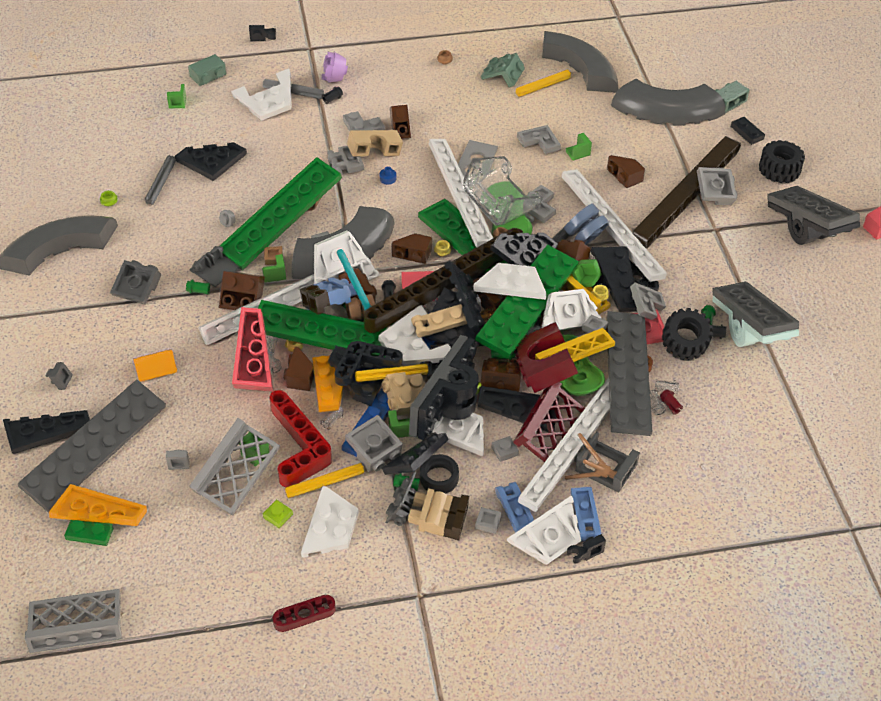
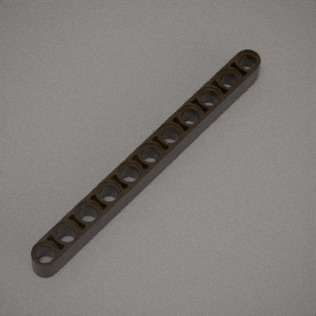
[633,136,741,249]
[364,228,523,333]

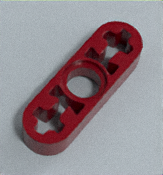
[272,595,336,632]

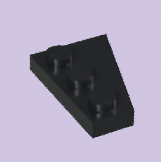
[382,432,449,475]

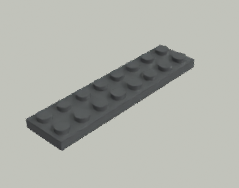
[606,311,653,436]
[18,379,166,513]

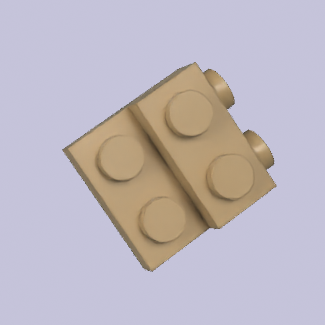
[382,372,425,416]

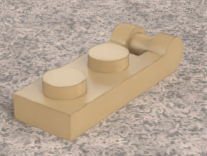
[411,304,467,337]

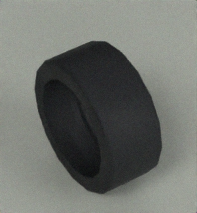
[420,454,459,494]

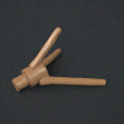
[565,433,617,480]

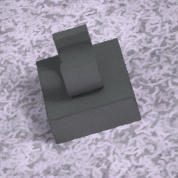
[45,362,73,390]

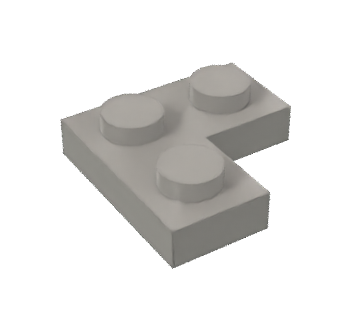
[343,111,385,131]
[517,125,561,154]
[522,185,556,223]
[630,283,666,320]

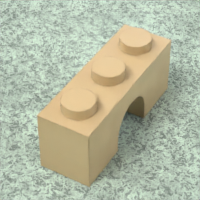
[347,130,403,156]

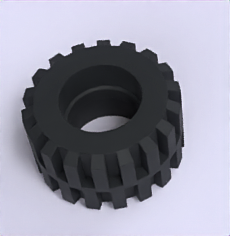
[759,140,805,183]
[662,308,713,361]

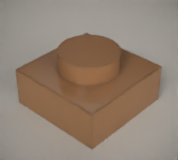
[264,246,283,265]

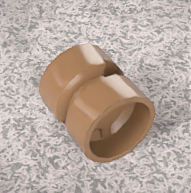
[345,294,375,321]

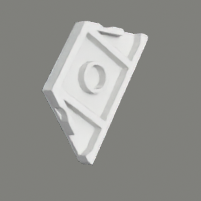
[473,263,546,299]
[542,289,606,331]
[428,413,484,456]
[301,486,359,558]
[506,496,581,565]

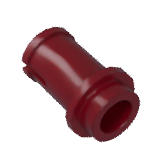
[659,389,683,415]

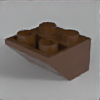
[219,271,265,310]

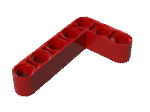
[269,390,332,487]

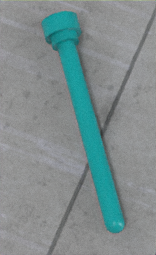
[337,249,371,310]

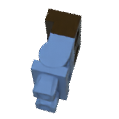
[300,277,357,315]

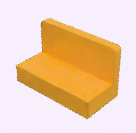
[133,349,177,382]

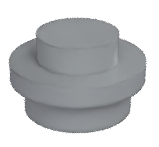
[219,210,235,227]

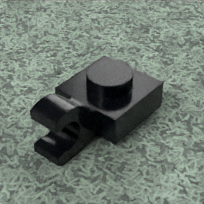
[249,25,276,41]
[567,534,606,564]

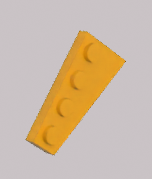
[312,356,345,412]
[49,484,147,526]

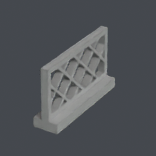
[190,418,280,515]
[25,589,122,653]

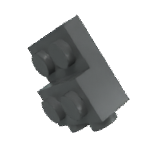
[110,260,161,305]

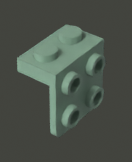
[481,53,525,87]

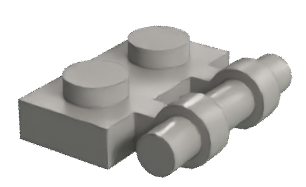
[327,146,364,175]

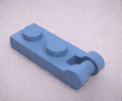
[495,482,534,533]
[570,487,601,542]

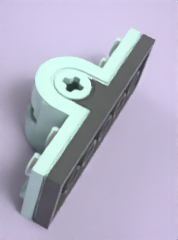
[712,281,799,347]

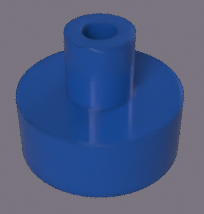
[379,166,397,185]

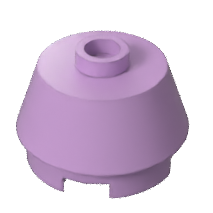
[322,51,348,83]

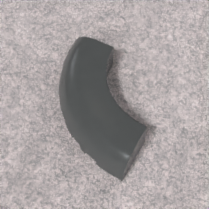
[542,31,619,93]
[611,79,726,126]
[292,206,395,279]
[0,215,118,276]

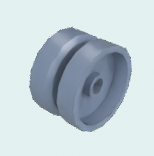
[564,203,610,245]

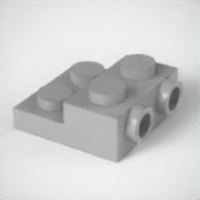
[697,167,737,205]
[345,415,403,472]

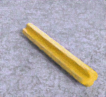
[515,70,571,97]
[355,364,429,382]
[285,463,364,498]

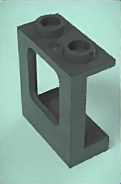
[575,431,640,493]

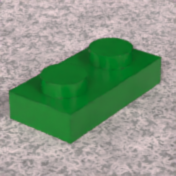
[64,520,114,546]

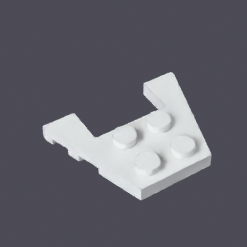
[231,68,292,121]
[314,230,380,284]
[378,305,451,366]

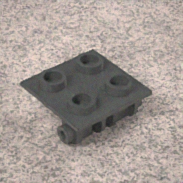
[189,246,240,287]
[385,472,416,526]

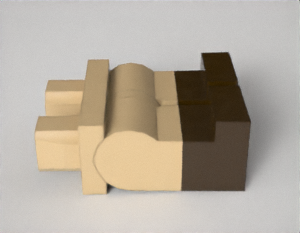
[408,488,470,540]

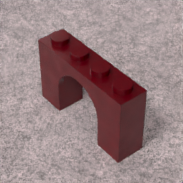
[514,322,578,393]

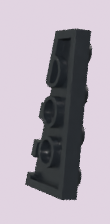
[590,246,637,312]
[444,260,485,335]
[478,386,559,433]
[2,410,90,454]

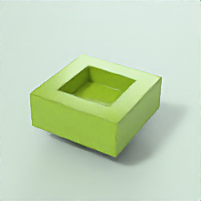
[263,499,293,528]

